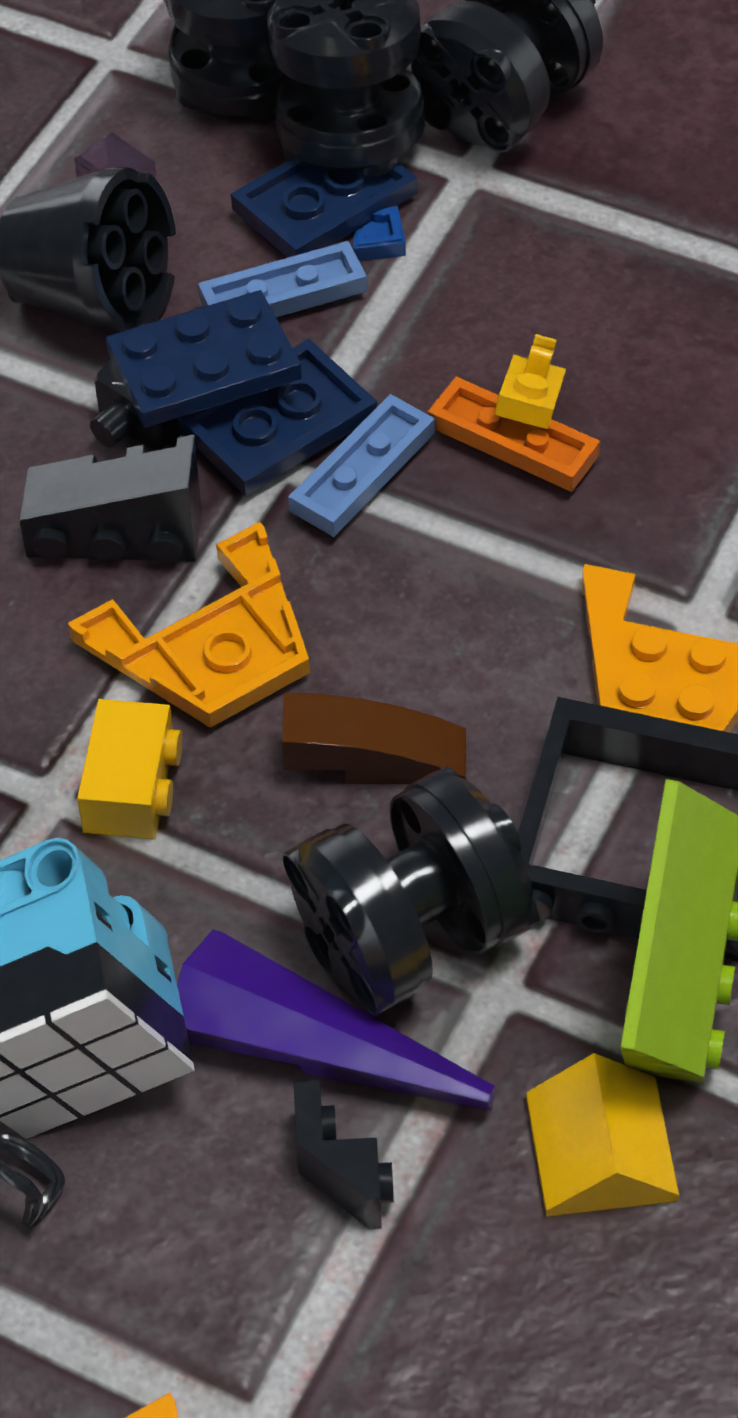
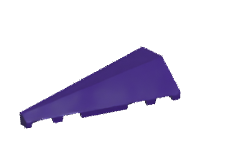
[177,929,496,1110]

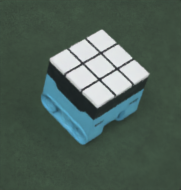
[0,838,195,1139]

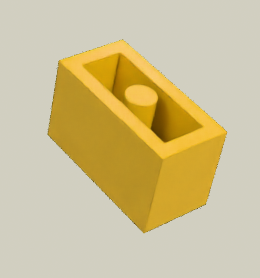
[77,699,183,839]

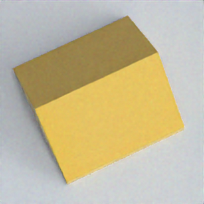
[526,1053,679,1217]

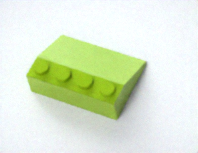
[621,779,738,1084]

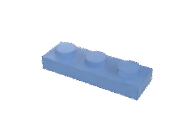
[198,241,367,317]
[288,394,435,537]

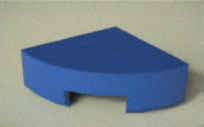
[353,206,406,261]

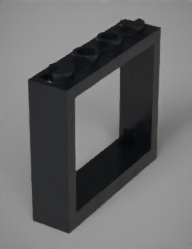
[518,697,738,961]

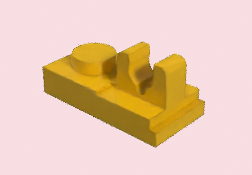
[494,334,566,429]

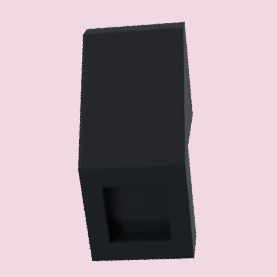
[294,1081,394,1229]

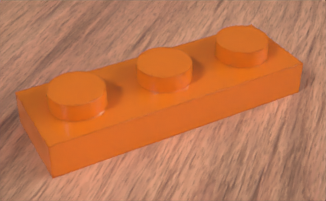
[427,376,601,492]

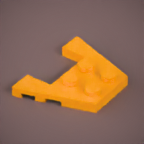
[68,521,310,728]
[582,564,738,733]

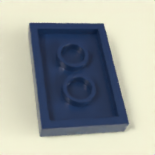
[231,159,418,258]
[106,290,302,428]
[178,339,377,496]

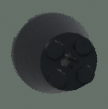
[0,167,176,332]

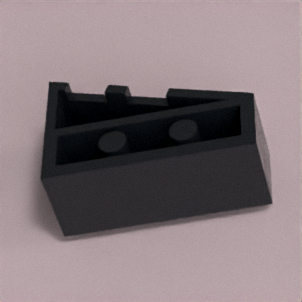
[20,435,202,563]

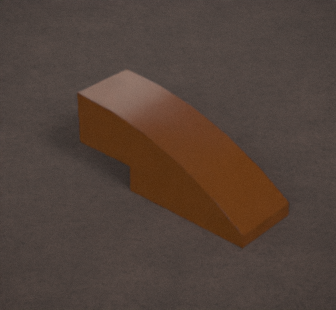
[282,692,466,784]

